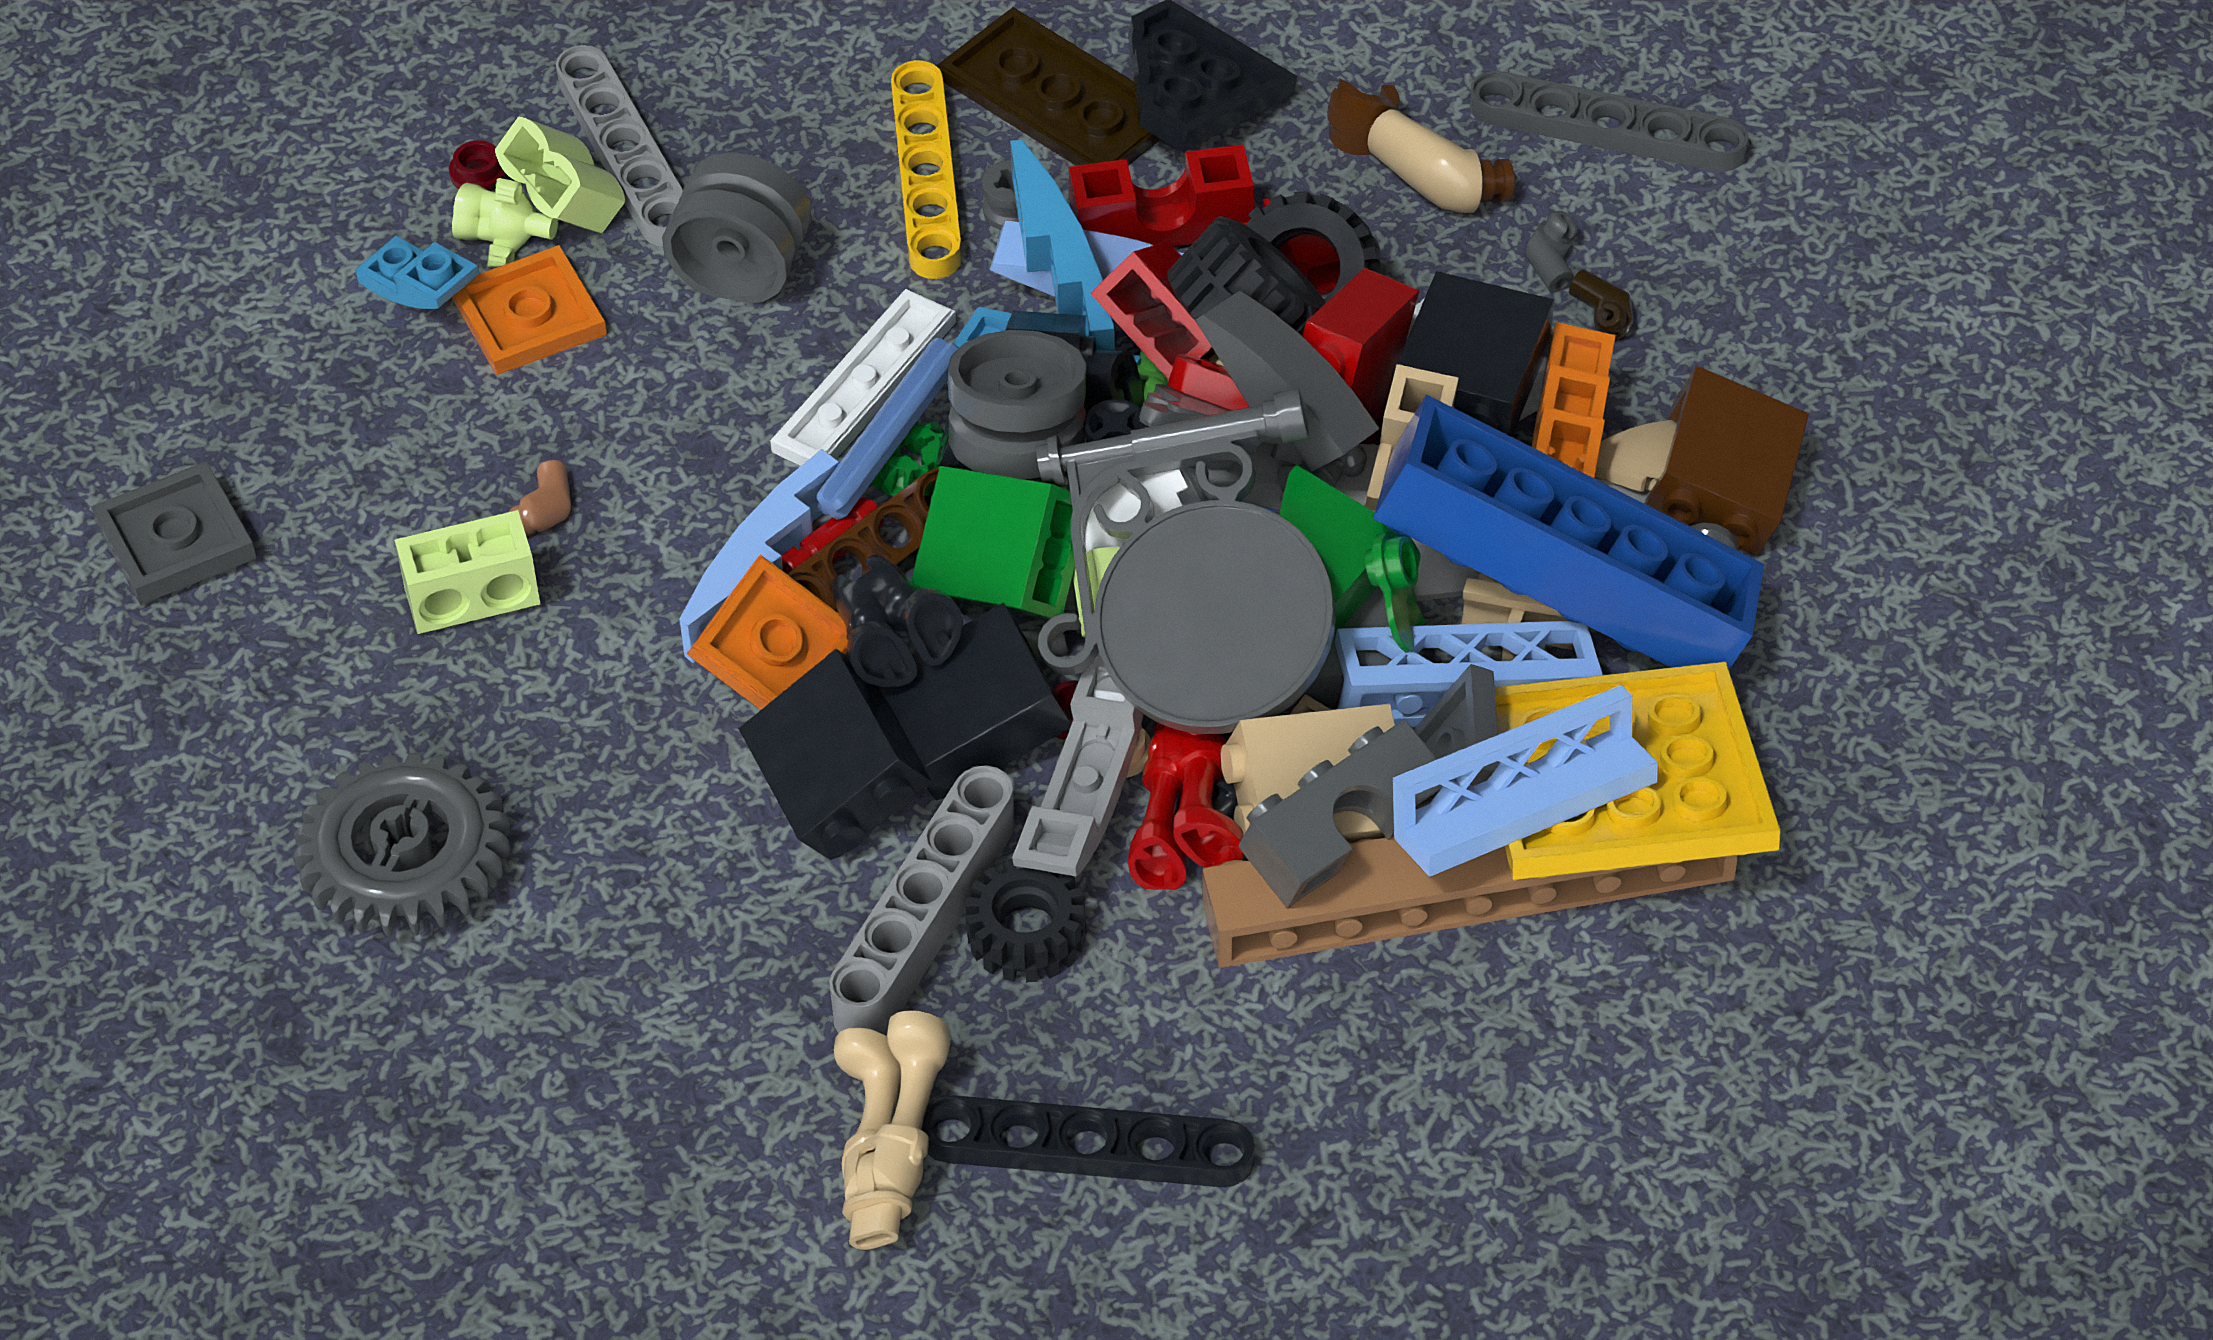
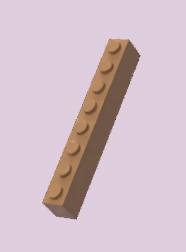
[1202,837,1738,968]

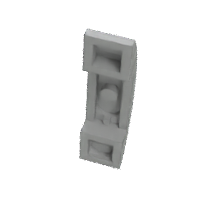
[1012,656,1143,877]

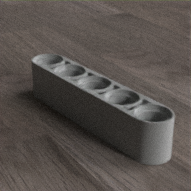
[829,766,1015,1035]

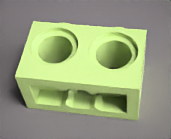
[395,510,540,634]

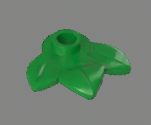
[1365,532,1426,653]

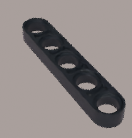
[921,1095,1255,1187]

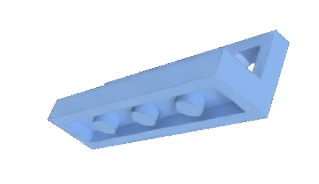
[1334,621,1602,727]
[1393,685,1658,877]

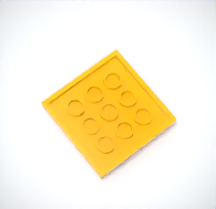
[1495,662,1780,880]

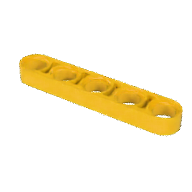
[891,60,962,279]

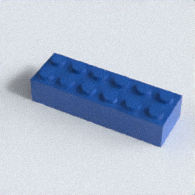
[1373,394,1765,670]

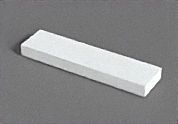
[770,289,956,466]

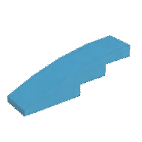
[1010,139,1115,350]

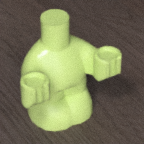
[452,178,558,268]

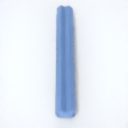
[817,338,959,520]

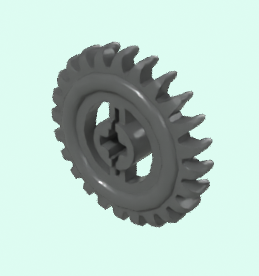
[293,753,510,937]

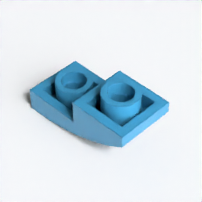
[355,236,479,309]

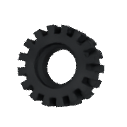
[965,859,1086,983]

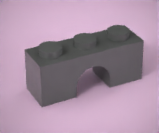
[1238,719,1443,908]

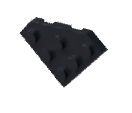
[1128,0,1297,153]

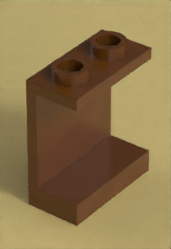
[1644,365,1809,554]

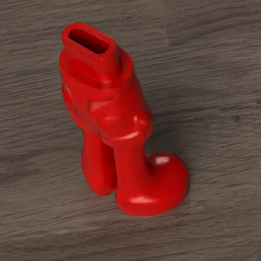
[1128,722,1243,890]

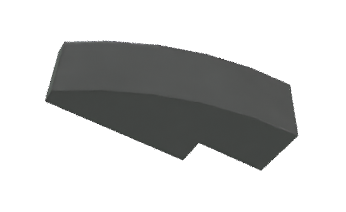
[1195,291,1379,472]

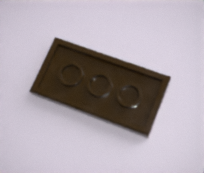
[936,7,1161,166]

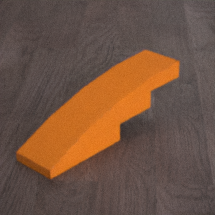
[1532,322,1616,478]

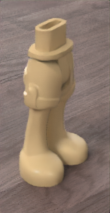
[834,1011,951,1250]

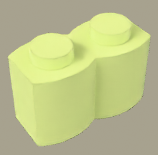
[495,117,625,233]

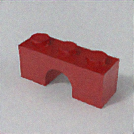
[1068,144,1254,246]

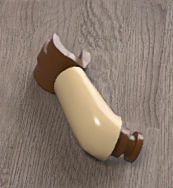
[1327,78,1515,213]

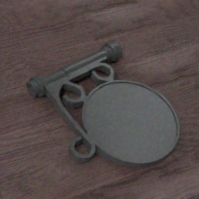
[1036,388,1336,734]

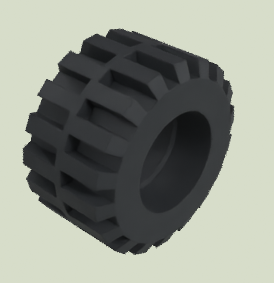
[1246,191,1384,303]
[1167,216,1326,336]

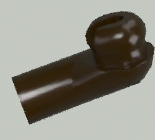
[1569,269,1634,339]

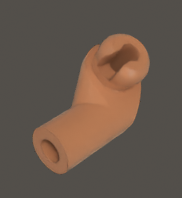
[509,460,571,537]

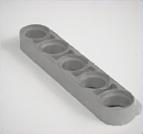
[556,45,683,246]

